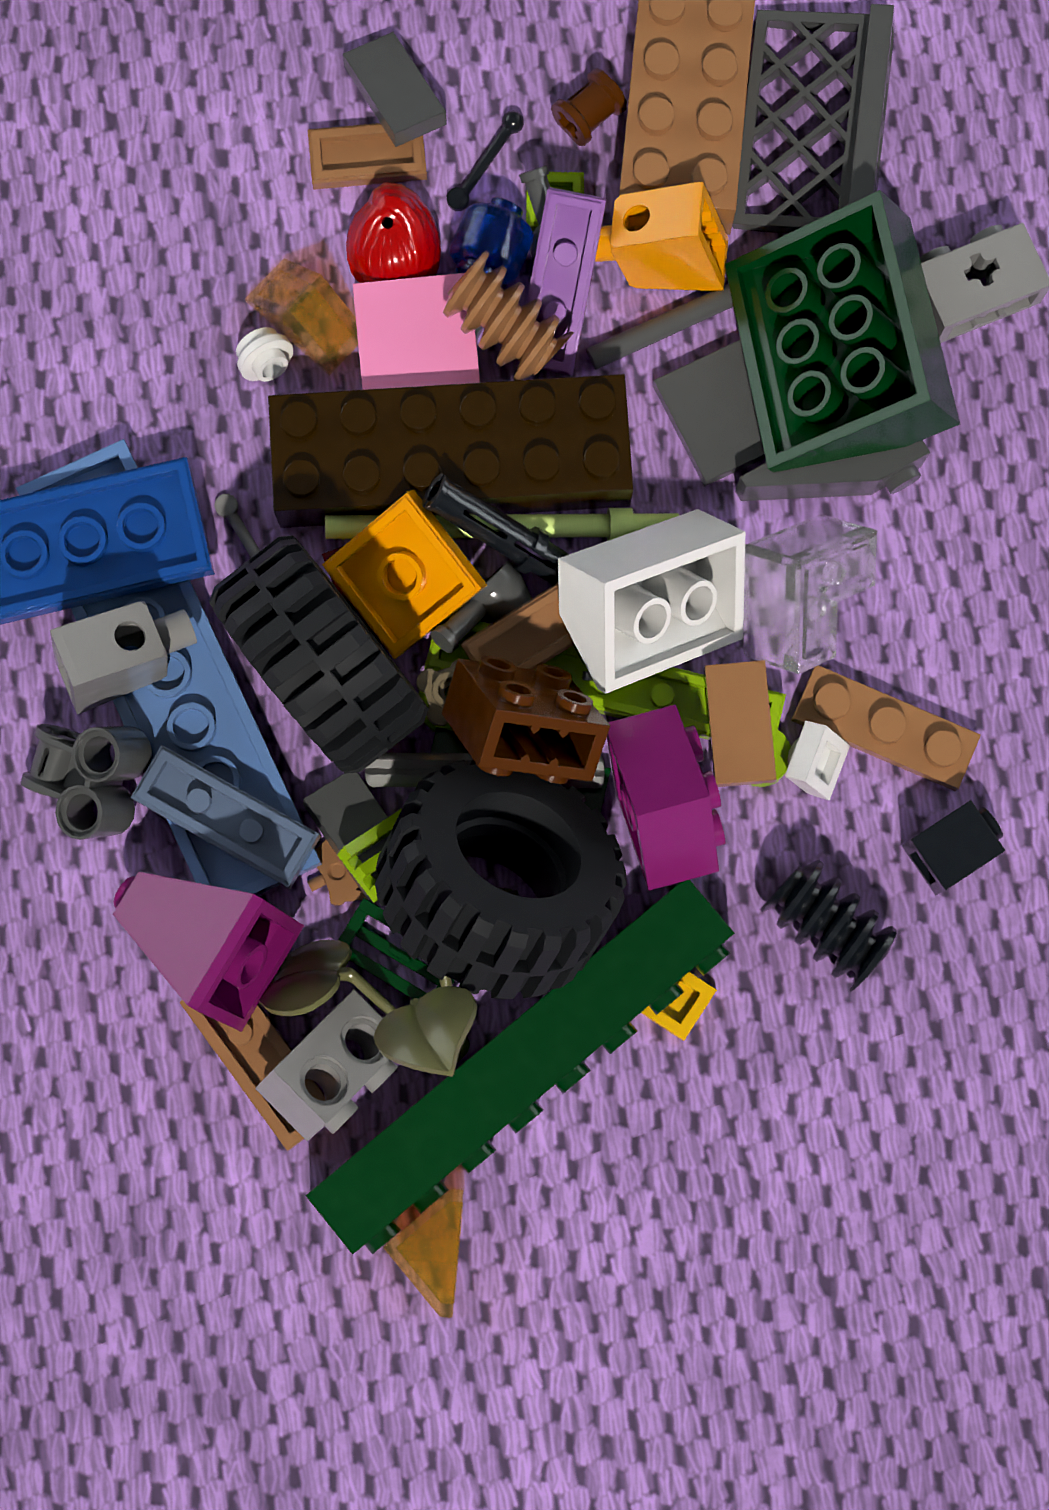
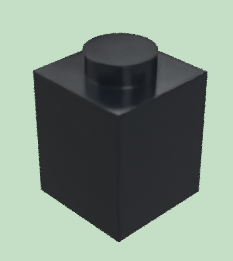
[902,800,1006,896]

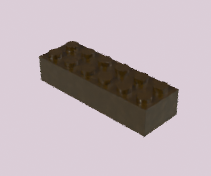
[268,374,633,528]

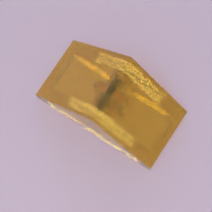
[245,258,358,376]
[383,1187,465,1318]

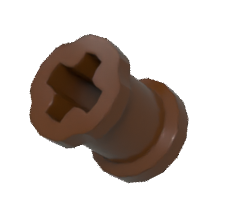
[551,68,627,146]

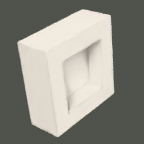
[785,721,850,800]

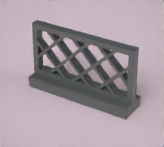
[732,4,895,233]

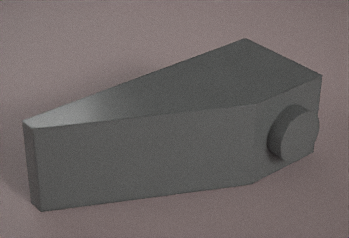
[735,440,930,501]

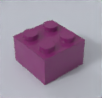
[607,704,726,891]

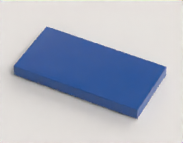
[0,457,215,625]

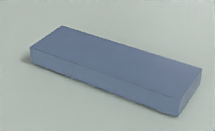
[130,745,321,889]

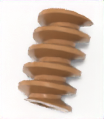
[443,250,574,381]

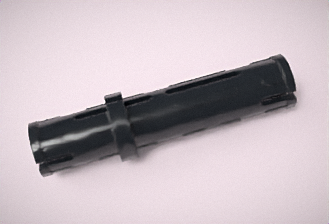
[422,474,569,585]

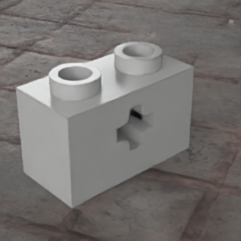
[920,223,1049,343]

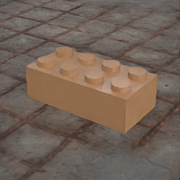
[619,0,755,235]

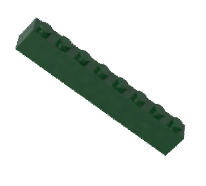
[305,880,735,1254]

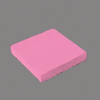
[353,273,480,390]

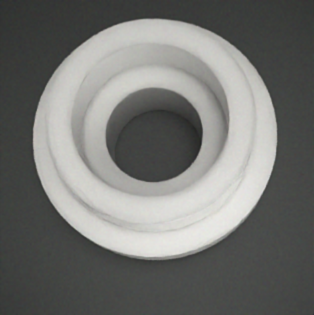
[236,327,293,382]

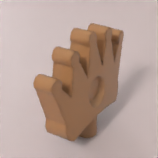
[307,840,367,906]

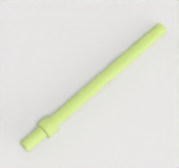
[325,508,679,541]

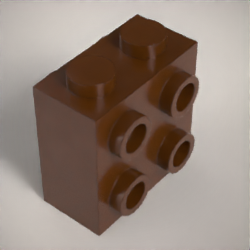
[442,656,610,784]

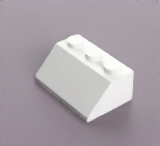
[558,509,746,694]

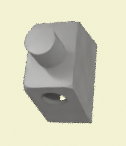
[50,601,197,715]

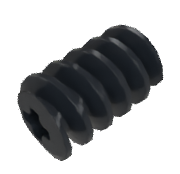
[759,860,897,992]

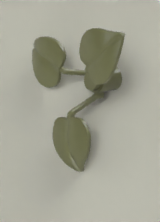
[258,888,520,1077]

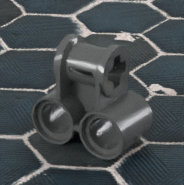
[20,724,152,840]

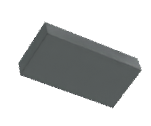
[343,32,447,147]
[302,772,388,901]

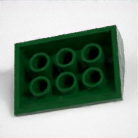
[725,190,960,473]

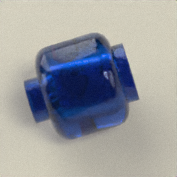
[449,197,534,285]

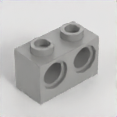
[255,990,398,1141]

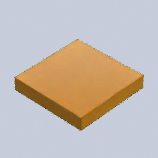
[322,490,487,659]

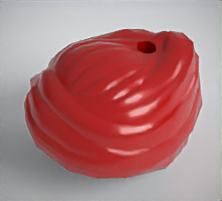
[346,182,441,283]

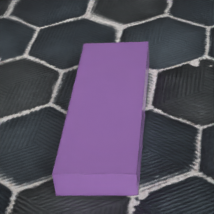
[516,187,607,376]

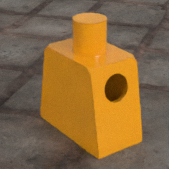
[595,182,729,291]

